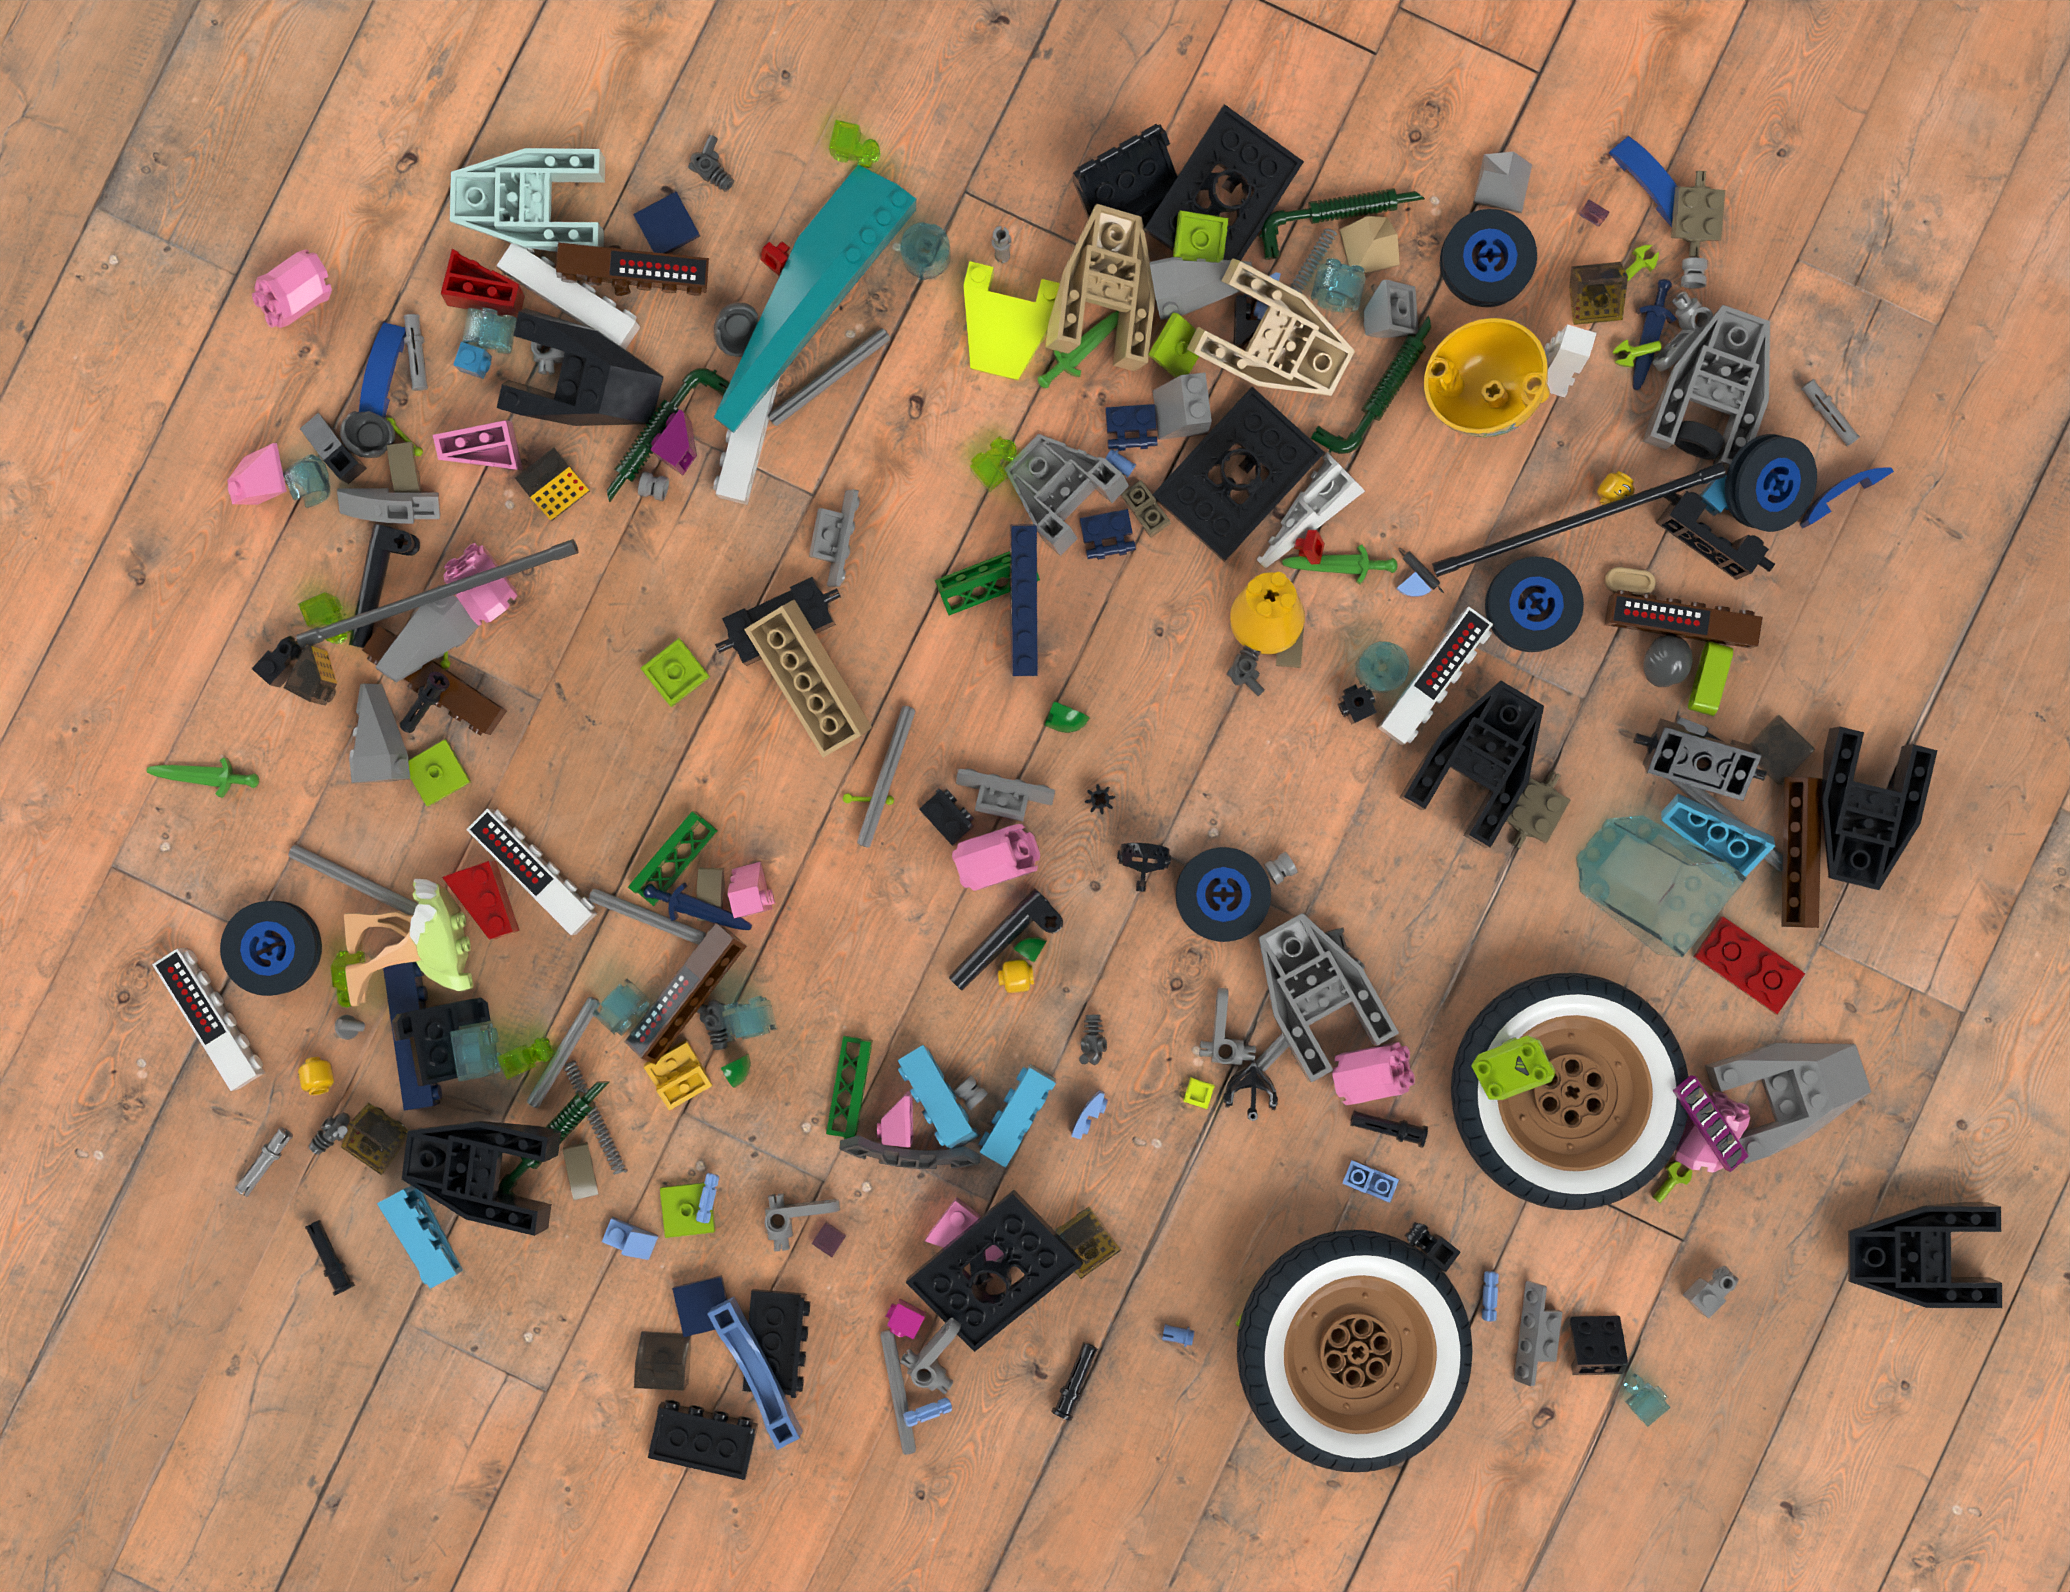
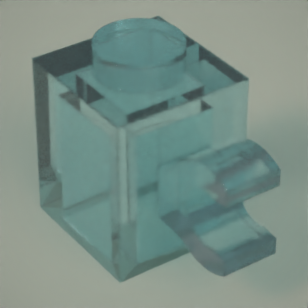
[1623,1374,1671,1427]

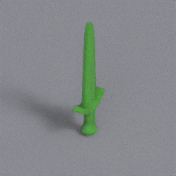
[1038,311,1119,389]
[1282,544,1398,585]
[147,758,259,798]

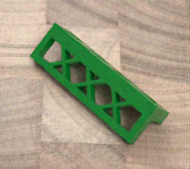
[935,551,1040,616]
[628,811,718,906]
[826,1036,873,1139]

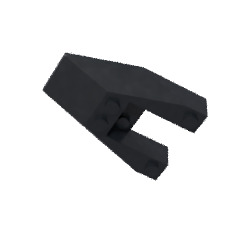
[497,308,664,426]
[1399,681,1544,848]
[1821,727,1938,890]
[402,1121,561,1236]
[1848,1202,2002,1308]

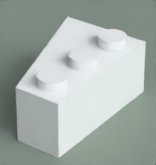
[1544,324,1596,397]

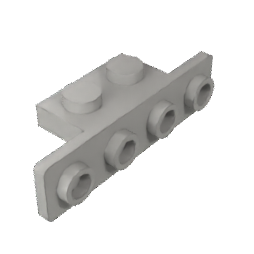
[809,489,860,588]
[956,769,1055,821]
[1514,1281,1562,1386]

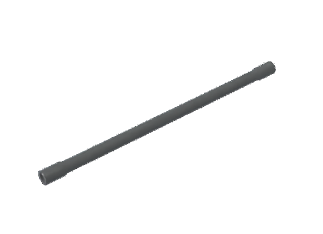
[296,539,579,648]

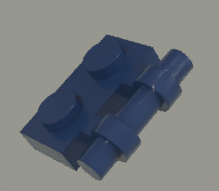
[1105,404,1158,451]
[1080,509,1136,560]

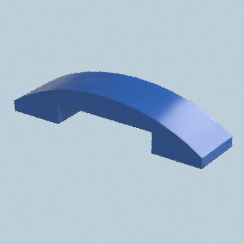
[1609,136,1678,227]
[359,322,406,418]
[1800,467,1894,529]

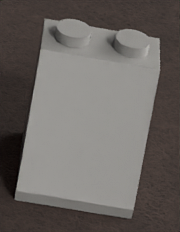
[1153,372,1212,440]

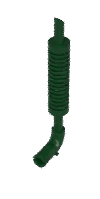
[1259,188,1425,260]
[1311,315,1431,454]
[607,368,730,502]
[498,1081,610,1196]

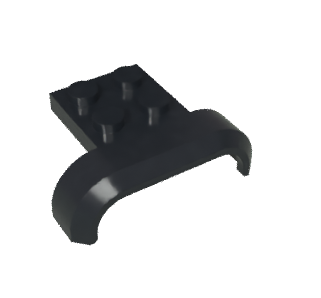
[392,997,491,1087]

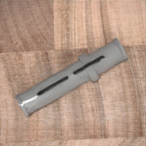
[992,226,1011,263]
[403,314,428,391]
[1801,379,1860,446]
[235,1127,293,1197]

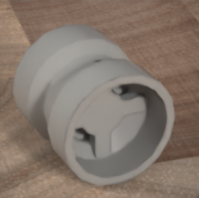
[1681,257,1708,289]
[638,471,669,501]
[1264,852,1298,885]
[953,1075,988,1110]

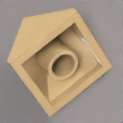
[1339,216,1400,277]

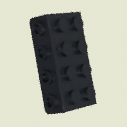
[742,1289,811,1398]
[648,1400,758,1480]

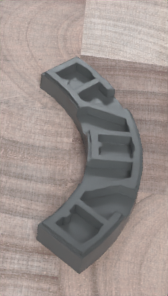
[839,1135,981,1169]

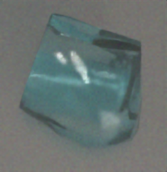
[283,454,331,508]

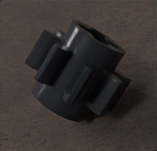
[1084,784,1115,815]

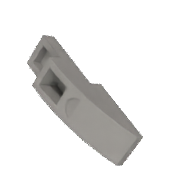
[337,488,441,524]

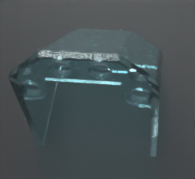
[1576,815,1746,958]

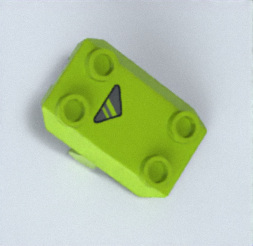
[1471,1035,1555,1100]

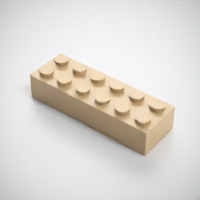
[744,600,872,758]

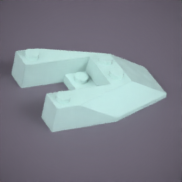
[450,148,605,252]

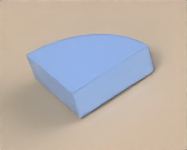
[1396,572,1431,597]

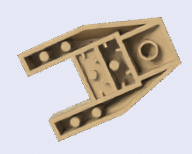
[1045,204,1155,371]
[1187,259,1355,396]

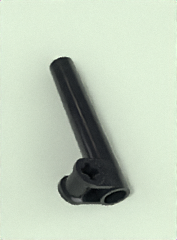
[349,524,420,648]
[949,888,1063,991]

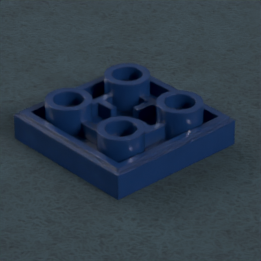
[633,192,700,254]
[672,1275,728,1337]

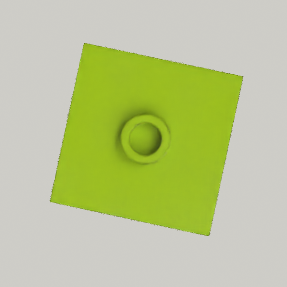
[1173,211,1229,263]
[1148,313,1199,378]
[640,638,710,707]
[408,739,471,807]
[660,1182,716,1238]

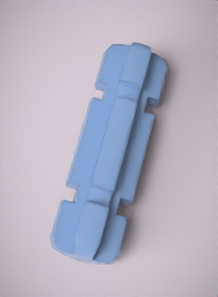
[696,1173,719,1223]
[1482,1271,1499,1322]
[903,1398,952,1427]

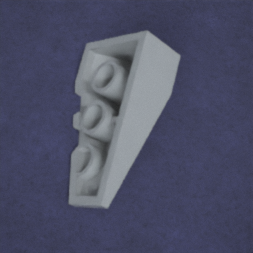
[1149,257,1252,320]
[376,585,479,683]
[349,683,410,783]

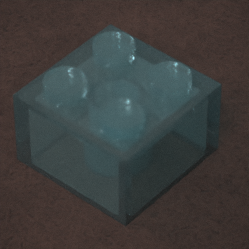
[450,1023,503,1081]

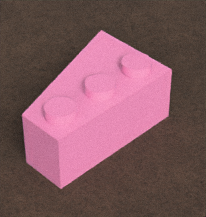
[433,420,523,470]
[728,862,775,918]
[925,1197,1004,1261]

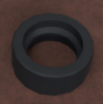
[1674,421,1724,460]

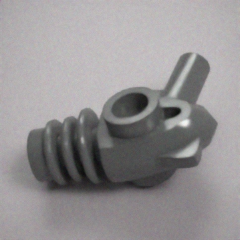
[688,135,734,192]
[1226,646,1265,696]
[697,999,729,1050]
[1079,1015,1107,1065]
[308,1112,350,1155]

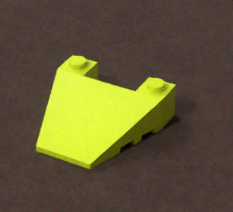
[964,261,1060,381]

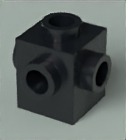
[1338,684,1377,725]

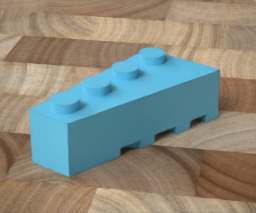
[1661,794,1775,882]
[898,1045,980,1149]
[978,1064,1056,1168]
[377,1186,463,1289]

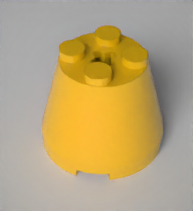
[1230,572,1305,654]

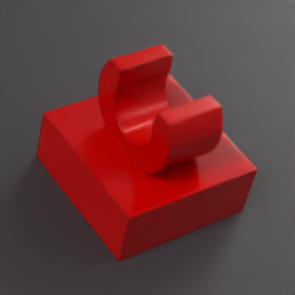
[760,241,790,276]
[1294,530,1325,564]

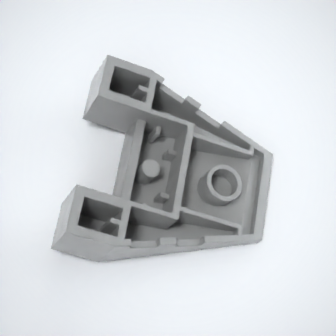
[1004,434,1129,556]

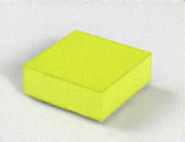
[1183,1077,1215,1109]

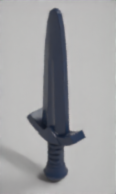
[1633,279,1677,390]
[643,882,752,930]

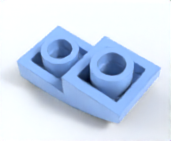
[1071,1090,1108,1139]
[1342,1160,1400,1203]

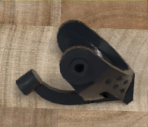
[1117,843,1171,892]
[1224,1061,1278,1121]

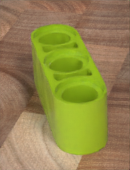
[1688,641,1733,716]

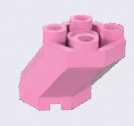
[252,249,332,328]
[444,543,517,626]
[952,824,1040,891]
[1332,1042,1415,1105]
[1674,1092,1750,1172]

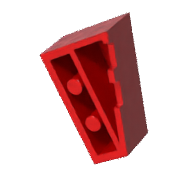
[441,249,525,319]
[442,861,520,940]

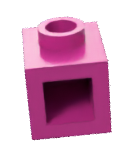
[885,1299,926,1340]

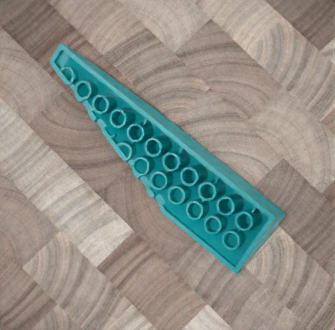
[714,165,917,433]

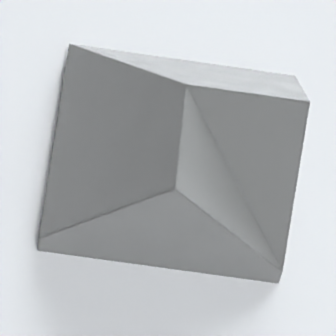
[1473,152,1532,213]

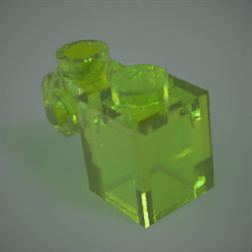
[829,120,881,168]
[970,436,1017,493]
[298,592,352,644]
[330,951,365,1008]
[497,1038,555,1080]

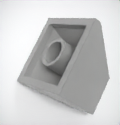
[1364,280,1418,338]

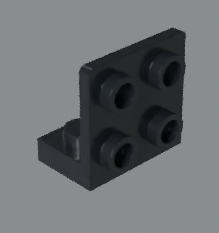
[919,788,974,846]
[1570,1316,1628,1375]

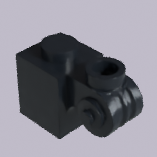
[252,636,305,688]
[1404,1222,1461,1272]

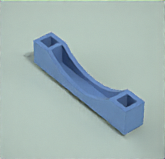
[708,1297,803,1450]

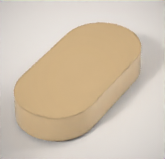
[1604,567,1656,596]

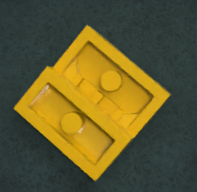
[644,1039,712,1111]

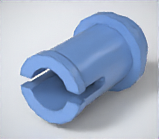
[1105,449,1136,478]
[1162,1324,1194,1347]

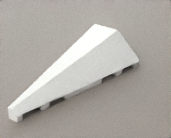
[1257,452,1365,569]

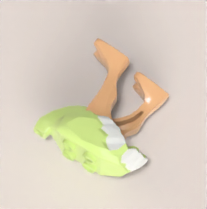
[344,879,473,1007]

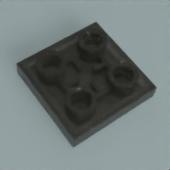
[1749,715,1815,785]

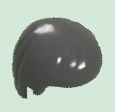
[714,302,758,357]
[340,411,395,458]
[1643,635,1693,687]

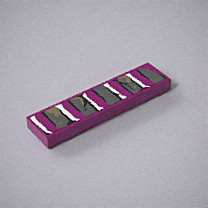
[1673,1075,1749,1172]

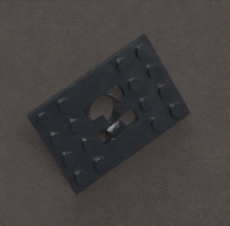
[1143,104,1304,261]
[1152,387,1325,562]
[905,1190,1084,1352]

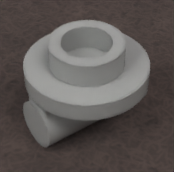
[335,1015,365,1040]

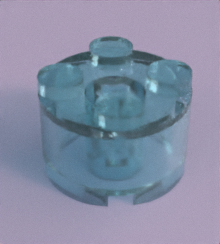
[900,222,951,280]
[1311,258,1366,313]
[462,308,517,354]
[1355,642,1409,693]
[592,978,650,1036]
[722,996,778,1042]

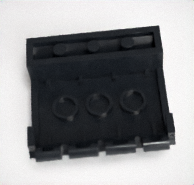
[1073,124,1177,233]

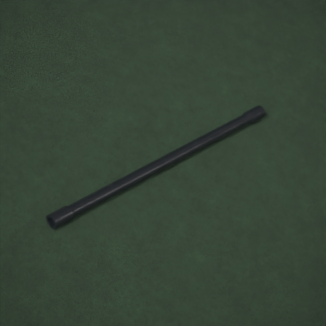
[1432,463,1726,577]

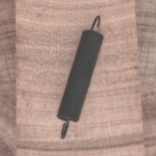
[1399,548,1444,593]

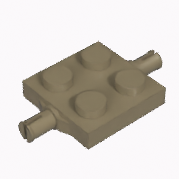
[1671,171,1725,258]
[1506,771,1570,849]

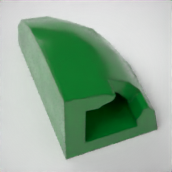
[1045,701,1090,733]
[1013,937,1047,962]
[721,1054,751,1088]

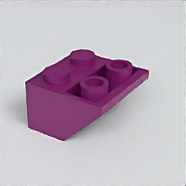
[651,409,697,476]

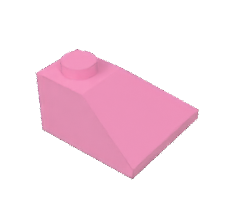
[227,443,287,505]
[877,1091,913,1147]

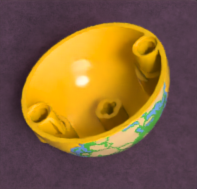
[1424,318,1550,438]

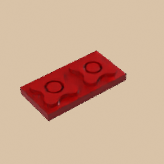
[1693,916,1805,1014]

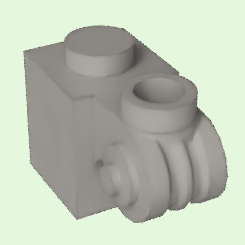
[1683,1266,1739,1318]

